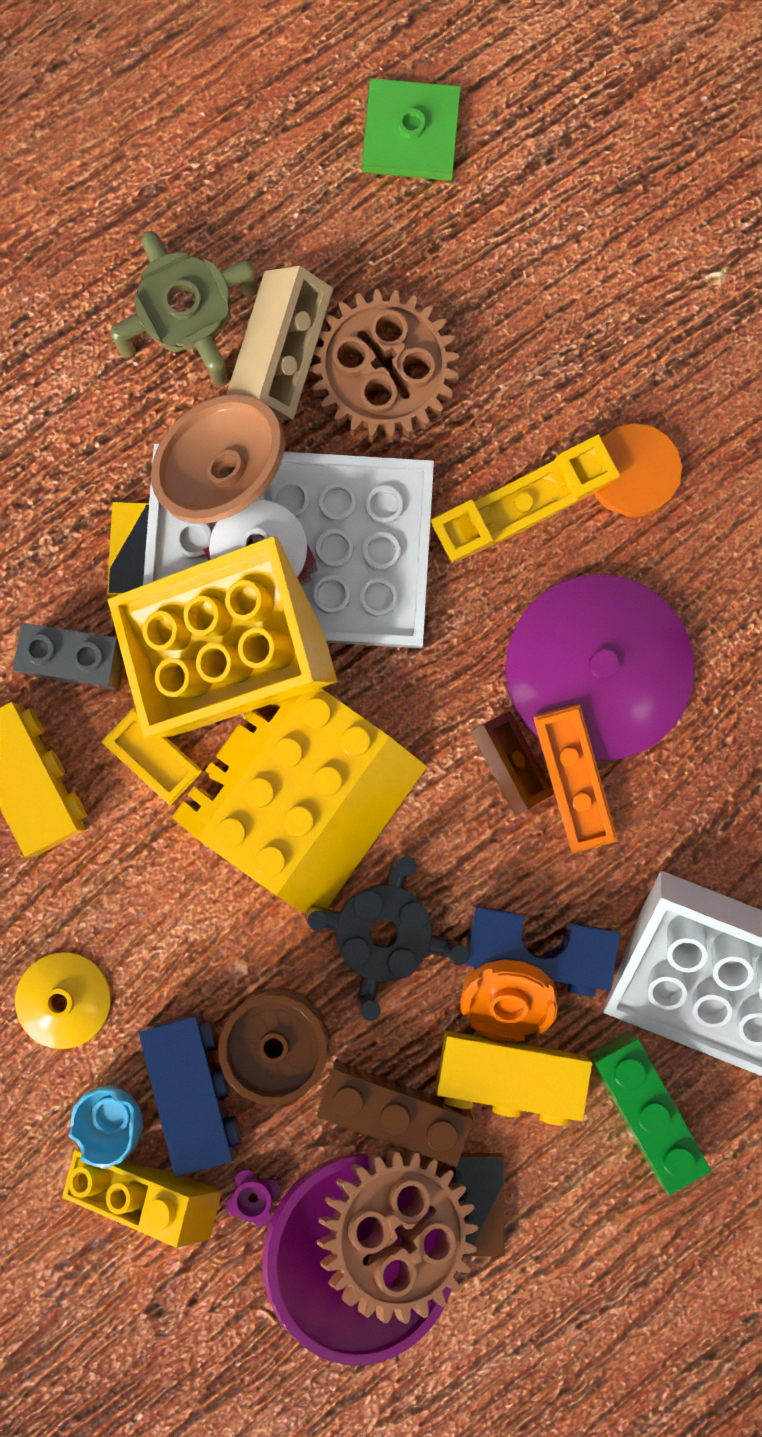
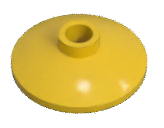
[15,952,111,1049]

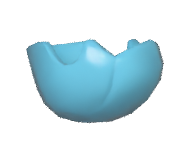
[69,1085,144,1169]

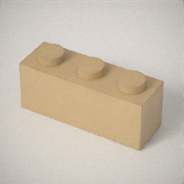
[226,266,333,420]

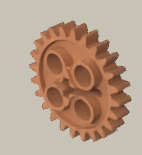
[309,289,459,442]
[317,1150,478,1323]

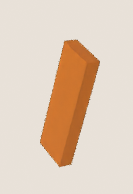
[533,703,618,853]

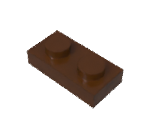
[471,711,554,815]

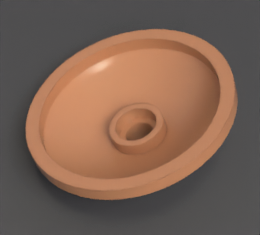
[151,394,285,523]

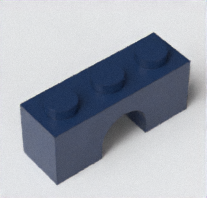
[465,905,620,997]

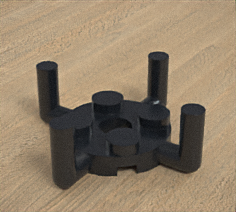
[305,853,469,1021]

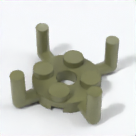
[110,231,259,386]

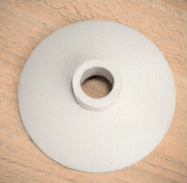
[209,500,307,577]

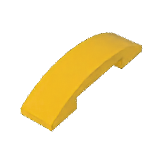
[430,434,620,563]

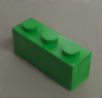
[587,1031,712,1196]

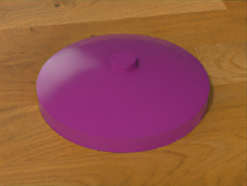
[505,574,694,762]
[263,1153,455,1366]

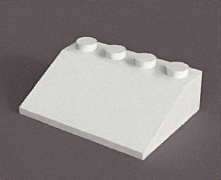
[603,871,762,1076]

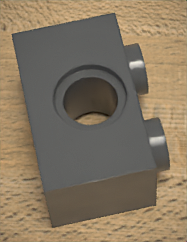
[13,622,124,691]

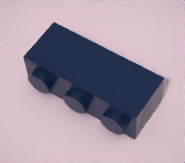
[139,1011,242,1177]

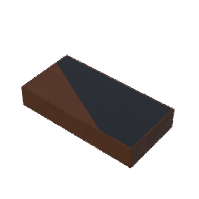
[455,1153,505,1256]

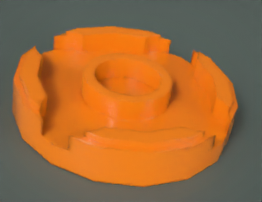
[593,423,682,518]
[460,960,558,1042]

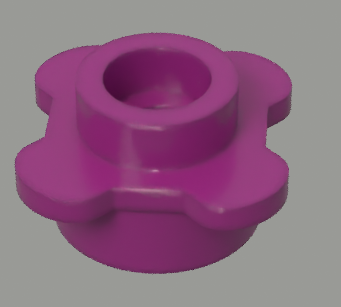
[225,1169,281,1226]

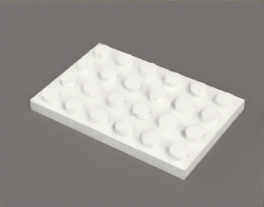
[143,444,434,648]

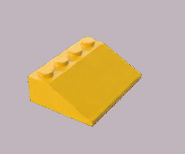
[107,536,337,738]

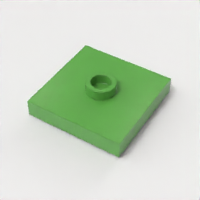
[362,78,461,181]

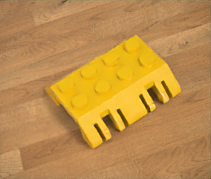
[172,688,427,913]

